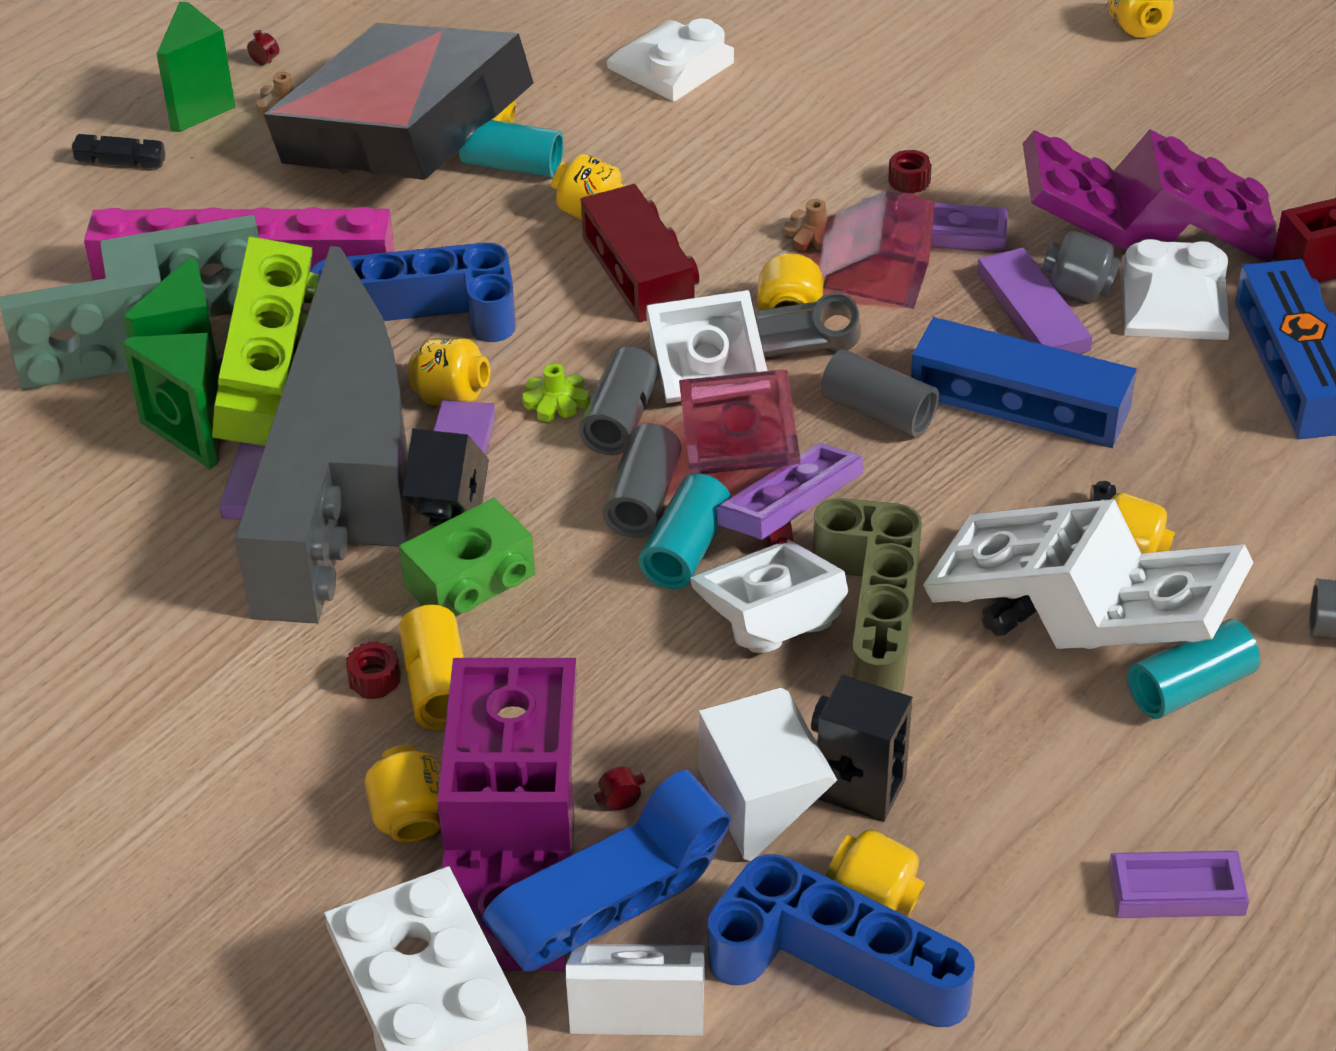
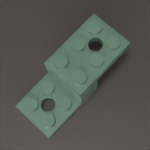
[0,215,259,390]

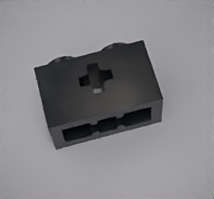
[402,428,489,527]
[811,675,913,822]

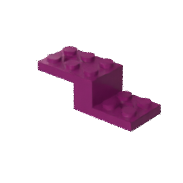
[1022,129,1277,262]
[437,658,577,971]

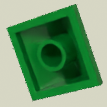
[156,2,236,132]
[123,257,219,387]
[122,333,220,469]

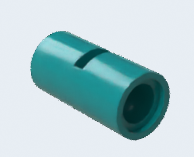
[459,120,564,178]
[638,473,731,589]
[1127,619,1260,719]

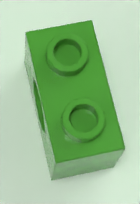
[399,497,535,617]

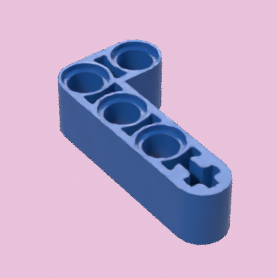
[311,243,516,342]
[482,770,732,972]
[708,854,975,1027]

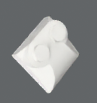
[607,18,734,102]
[1120,239,1229,340]
[646,290,770,403]
[690,539,848,653]

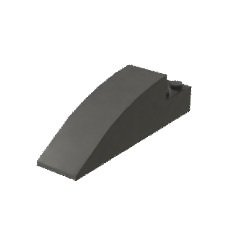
[235,246,411,624]

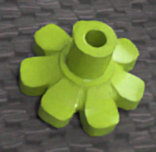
[522,363,589,422]

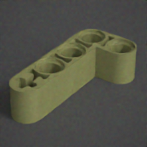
[813,498,922,693]

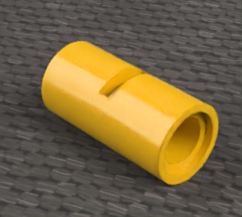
[399,605,464,731]

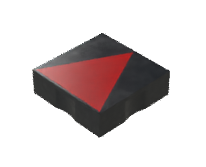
[263,23,534,180]

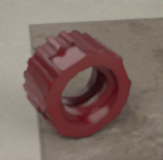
[888,150,932,194]
[346,641,401,699]

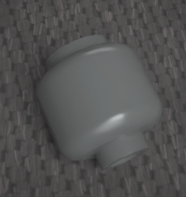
[1041,231,1120,304]

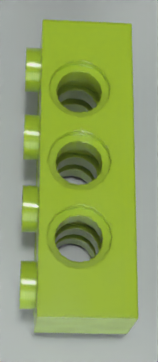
[212,236,320,446]

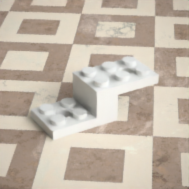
[923,499,1253,649]
[324,866,529,1051]

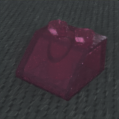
[819,190,935,309]
[679,369,800,474]

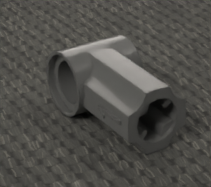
[756,292,861,358]

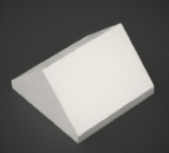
[698,688,837,861]
[566,944,705,1036]

